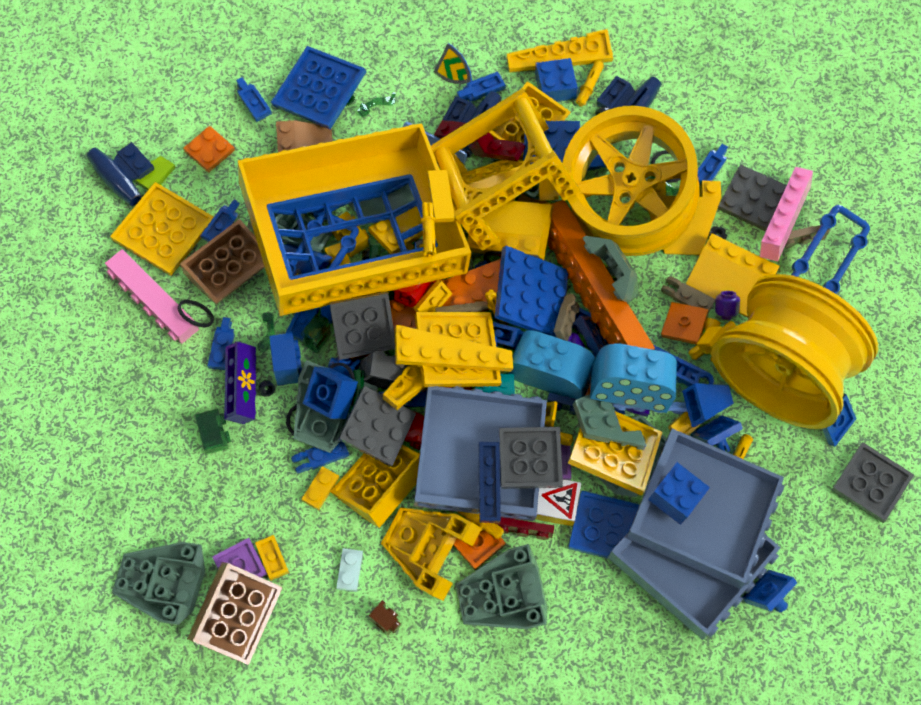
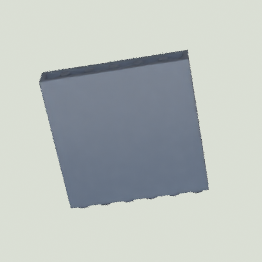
[414,386,547,521]
[626,428,784,589]
[608,533,781,640]

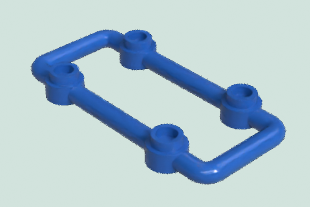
[791,205,870,294]
[289,212,359,276]

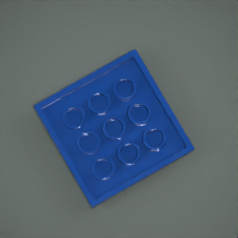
[271,46,367,130]
[495,246,568,338]

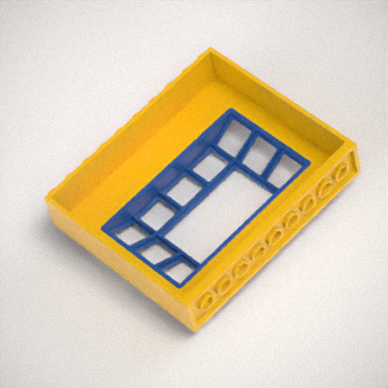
[238,123,471,316]

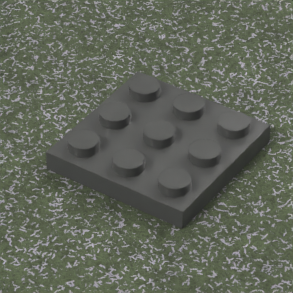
[717,164,787,231]
[329,292,395,360]
[338,386,416,467]
[499,427,563,489]
[832,442,914,523]

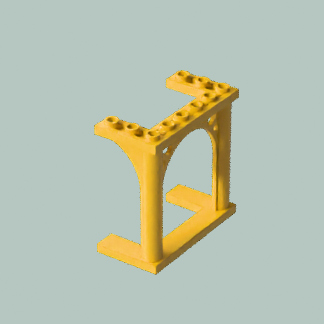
[431,88,580,251]

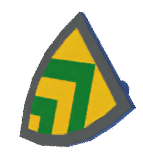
[434,43,472,84]

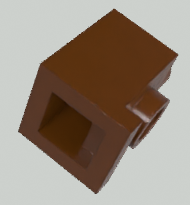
[369,600,402,635]

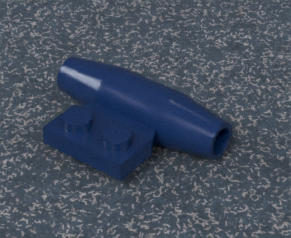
[596,75,662,109]
[442,91,502,158]
[86,142,155,206]

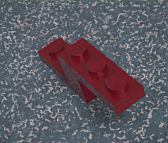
[434,120,525,162]
[495,517,555,540]

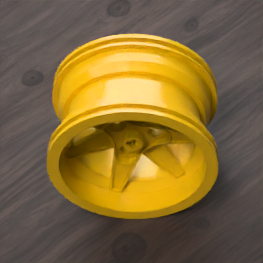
[563,106,700,256]
[711,274,878,429]

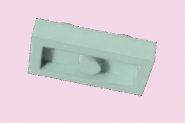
[336,548,363,592]

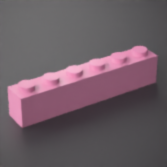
[760,167,813,262]
[105,249,199,344]

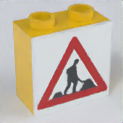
[535,479,581,527]

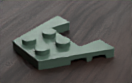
[573,394,647,450]

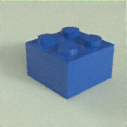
[535,58,578,102]
[269,333,302,386]
[303,367,358,419]
[648,462,710,525]

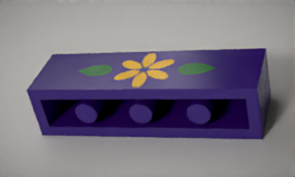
[224,341,257,424]

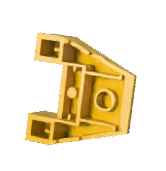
[647,179,721,255]
[381,507,482,601]

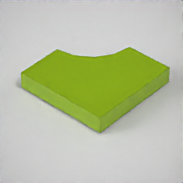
[133,155,176,190]

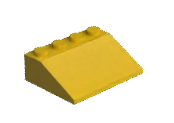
[489,81,571,161]
[461,160,530,198]
[467,201,553,260]
[686,234,780,318]
[331,445,419,528]

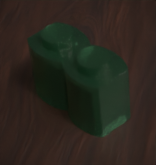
[301,314,331,354]
[195,409,231,455]

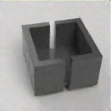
[359,351,408,390]

